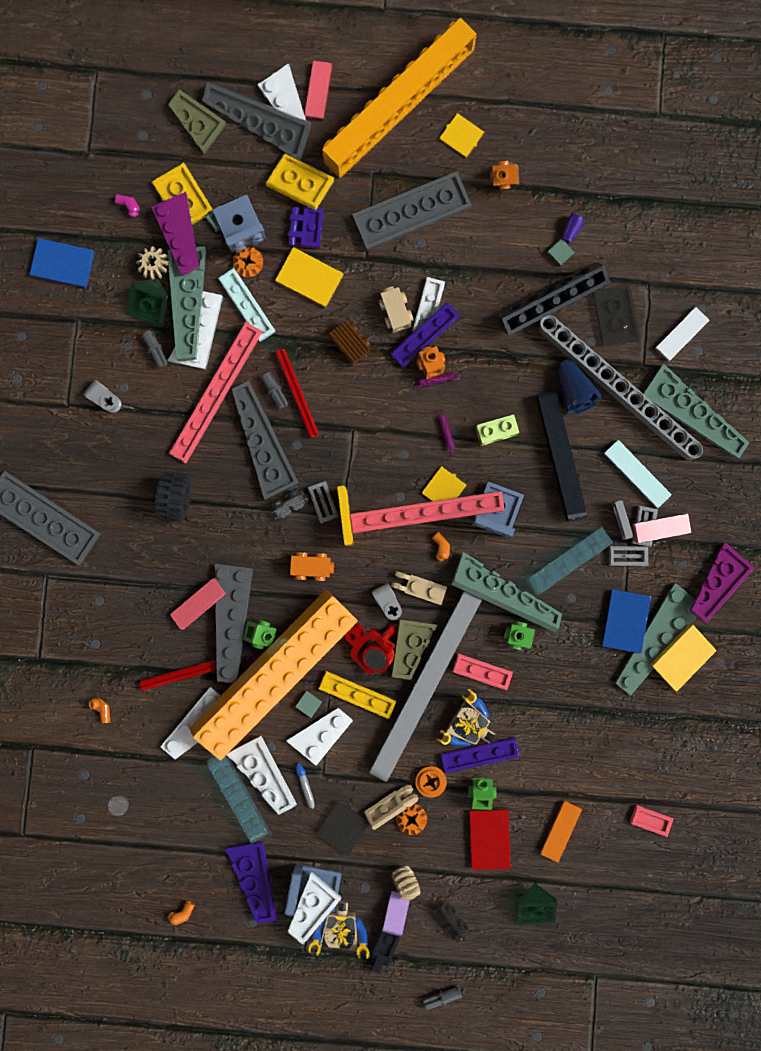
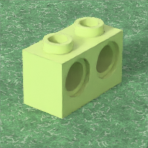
[475,415,519,446]

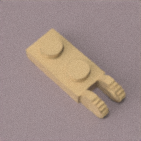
[391,571,447,605]
[364,785,418,830]

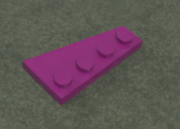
[152,192,200,276]
[690,542,754,624]

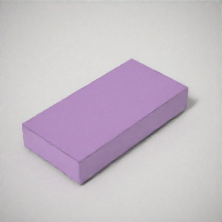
[382,891,409,936]

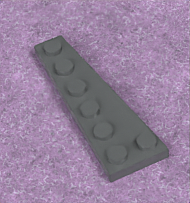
[202,82,312,160]
[232,381,299,500]
[215,564,253,683]

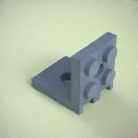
[213,195,266,253]
[472,482,524,538]
[286,863,342,915]

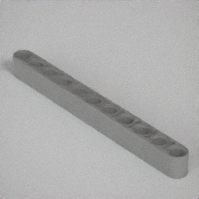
[538,315,703,460]
[369,591,482,782]

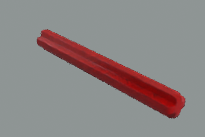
[275,349,319,438]
[139,659,217,690]

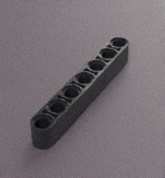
[536,390,587,522]

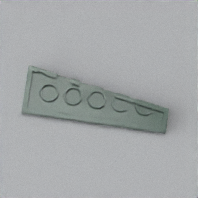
[168,246,206,361]
[643,364,749,459]
[451,552,562,632]
[615,583,697,696]

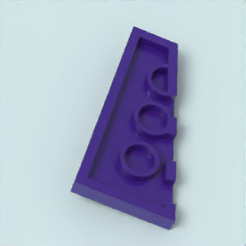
[225,841,277,923]

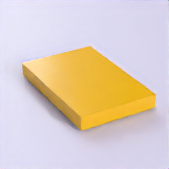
[266,153,334,211]
[152,163,213,225]
[276,247,344,308]
[338,486,354,546]
[650,623,716,692]

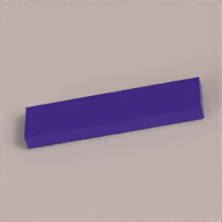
[391,302,460,368]
[440,737,520,774]

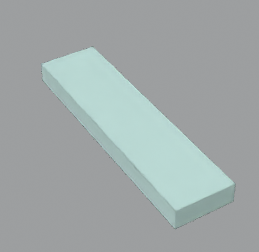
[218,268,275,342]
[604,440,671,508]

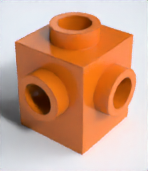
[490,161,519,190]
[416,346,445,379]

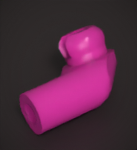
[115,194,140,217]

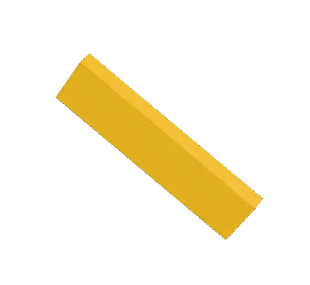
[318,671,397,719]

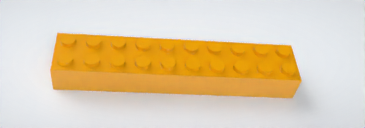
[322,18,477,178]
[189,590,358,761]

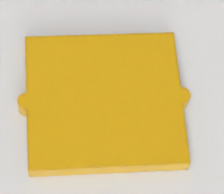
[439,113,484,158]
[422,466,466,502]

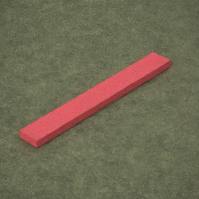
[169,322,263,463]
[350,491,505,533]

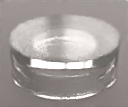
[108,795,129,816]

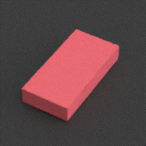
[629,805,673,837]

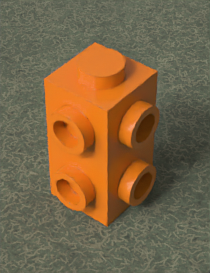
[290,552,334,581]

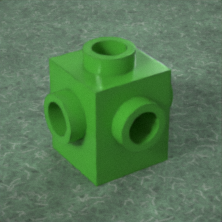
[243,620,277,649]
[504,621,535,650]
[468,778,496,810]

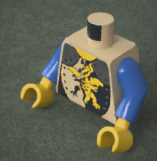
[437,689,495,746]
[308,900,369,959]

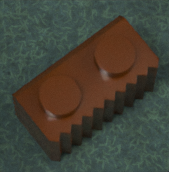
[328,320,371,366]

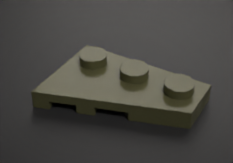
[168,89,226,154]
[391,619,437,680]

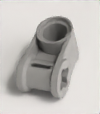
[83,379,122,413]
[371,582,402,620]

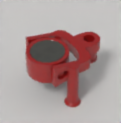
[345,623,398,676]

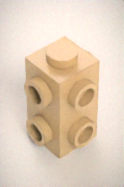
[378,287,413,333]

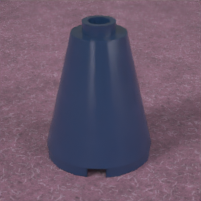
[557,360,602,415]

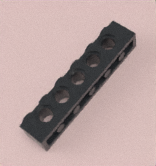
[495,262,611,336]

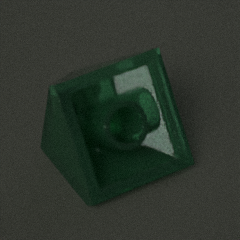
[127,279,168,328]
[515,883,557,925]

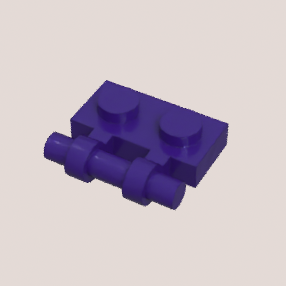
[287,207,324,249]

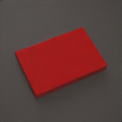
[469,809,511,870]

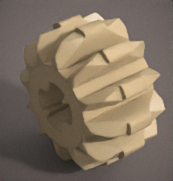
[136,247,169,280]
[392,866,420,901]

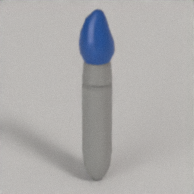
[296,763,315,809]

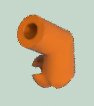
[432,532,450,562]
[88,698,110,723]
[168,901,195,925]

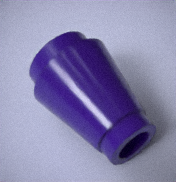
[561,213,585,243]

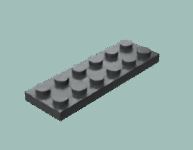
[352,171,472,251]
[0,471,101,565]

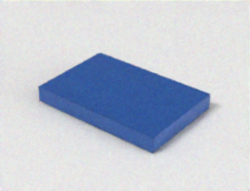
[30,238,95,288]
[603,589,651,654]

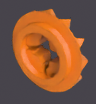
[233,247,263,277]
[416,766,447,798]
[396,804,427,835]

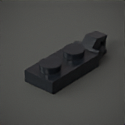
[371,924,406,974]

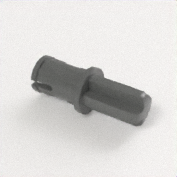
[142,330,167,368]
[261,372,288,409]
[423,986,462,1010]

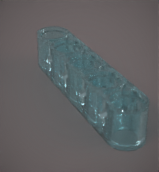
[526,527,613,596]
[206,755,270,844]

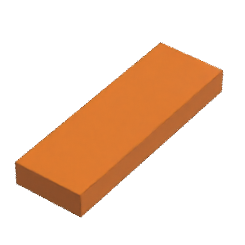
[540,800,582,862]

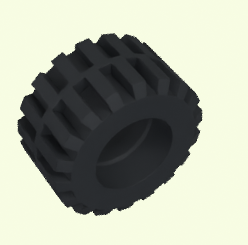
[155,471,191,522]

